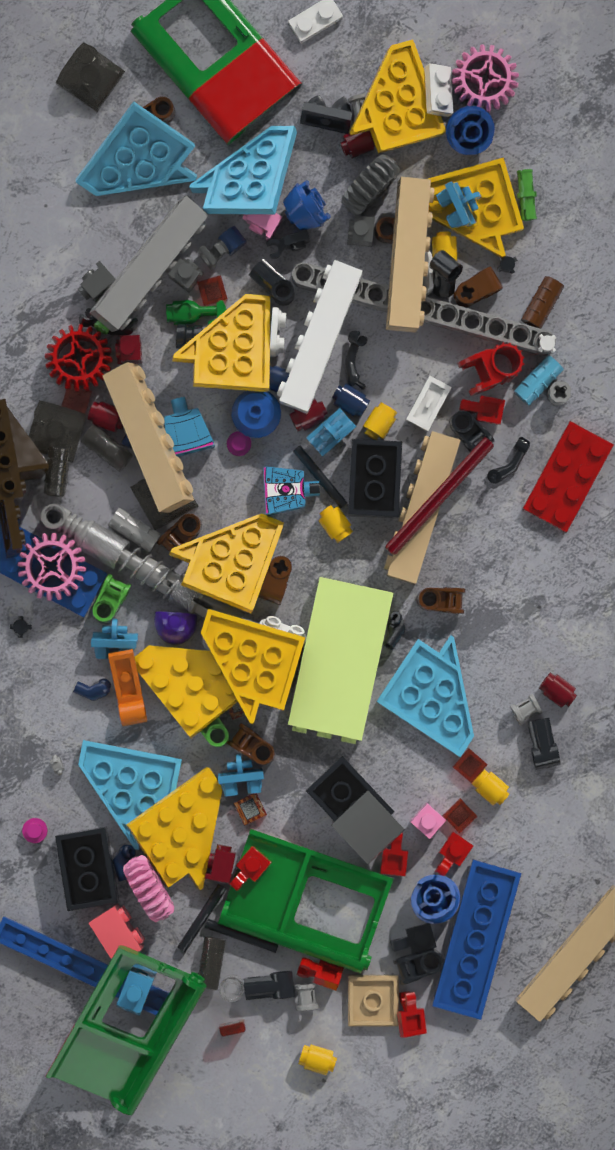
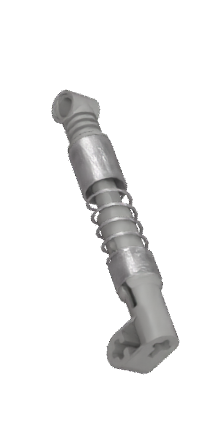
[41,504,245,651]

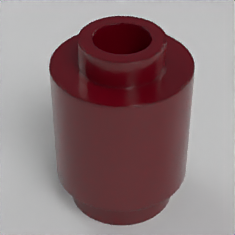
[340,130,375,159]
[289,398,328,432]
[88,401,123,433]
[539,672,577,708]

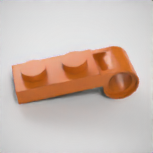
[108,649,147,727]

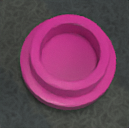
[22,818,48,843]

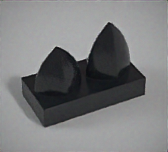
[300,95,353,134]

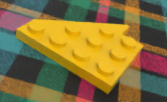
[350,40,446,154]
[428,157,524,258]
[172,294,270,392]
[169,513,284,613]
[201,609,305,724]
[135,645,238,739]
[126,767,222,890]

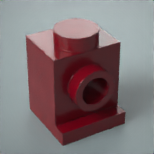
[115,335,143,365]
[205,844,236,883]

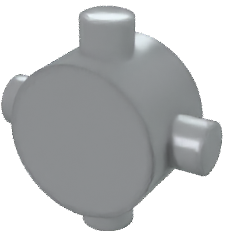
[50,755,65,775]

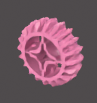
[452,44,519,112]
[18,533,86,601]
[123,855,174,922]

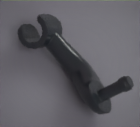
[79,308,138,335]
[345,330,368,390]
[487,437,530,484]

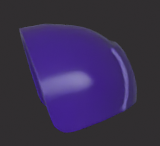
[154,611,197,645]

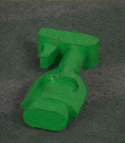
[166,300,227,325]

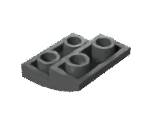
[331,791,405,864]

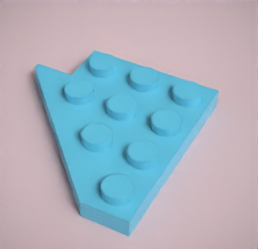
[76,101,197,196]
[189,126,297,215]
[376,635,474,757]
[78,740,182,850]

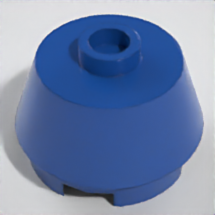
[446,106,495,155]
[283,180,331,231]
[231,391,281,438]
[411,875,460,924]

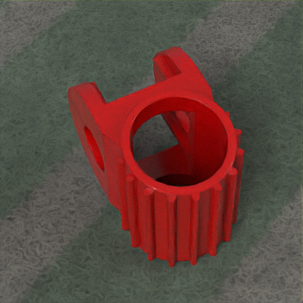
[457,342,525,396]

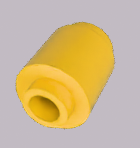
[432,231,457,260]
[362,402,397,440]
[318,505,354,543]
[472,769,510,806]
[298,1044,337,1076]

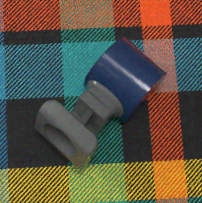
[197,225,247,271]

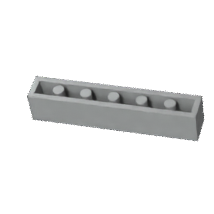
[89,196,209,332]

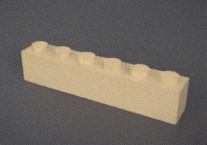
[386,176,434,333]
[102,362,194,513]
[384,431,461,585]
[515,885,615,1022]

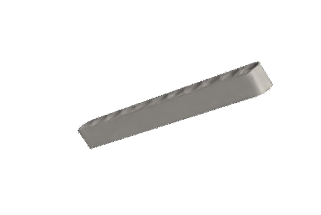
[292,263,556,356]

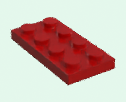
[522,421,614,533]

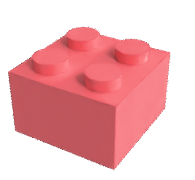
[89,903,145,959]

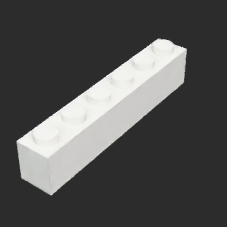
[277,260,363,414]

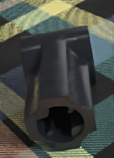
[429,250,463,298]
[249,259,295,306]
[528,718,561,770]
[244,971,295,1000]

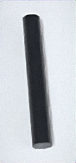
[293,445,348,509]
[177,884,227,952]
[205,919,279,953]

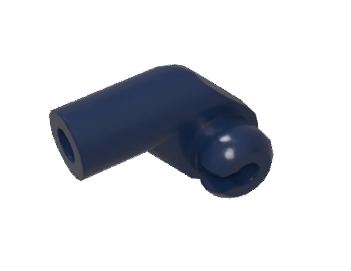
[73,678,111,701]
[113,844,136,882]

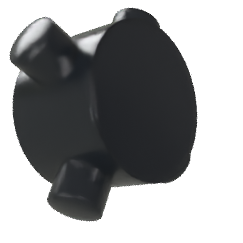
[497,256,518,274]
[10,616,32,638]

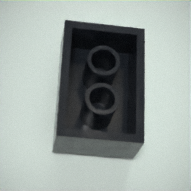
[348,439,402,519]
[306,756,395,822]
[55,826,119,911]

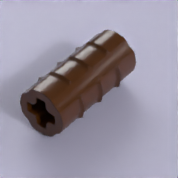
[521,276,564,329]

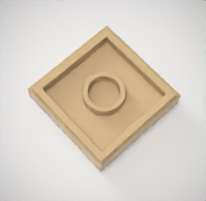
[348,975,399,1026]

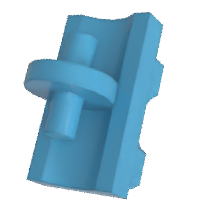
[436,181,481,228]
[306,408,357,457]
[91,619,138,659]
[218,754,264,796]

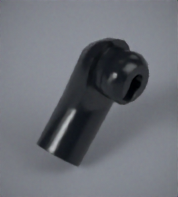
[383,611,405,650]

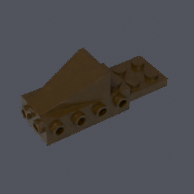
[0,399,49,559]

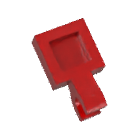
[459,395,505,425]
[435,831,474,876]
[380,832,408,876]
[230,846,272,891]
[296,958,344,991]
[397,991,427,1038]

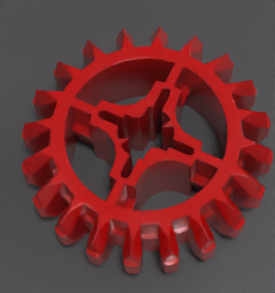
[45,324,113,392]

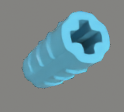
[514,355,564,406]

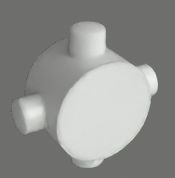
[538,334,556,353]

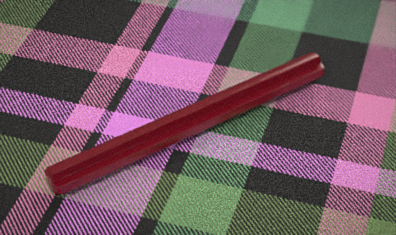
[385,437,494,555]

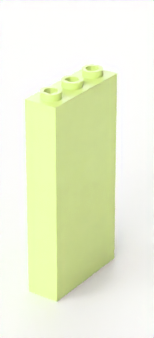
[288,577,393,744]

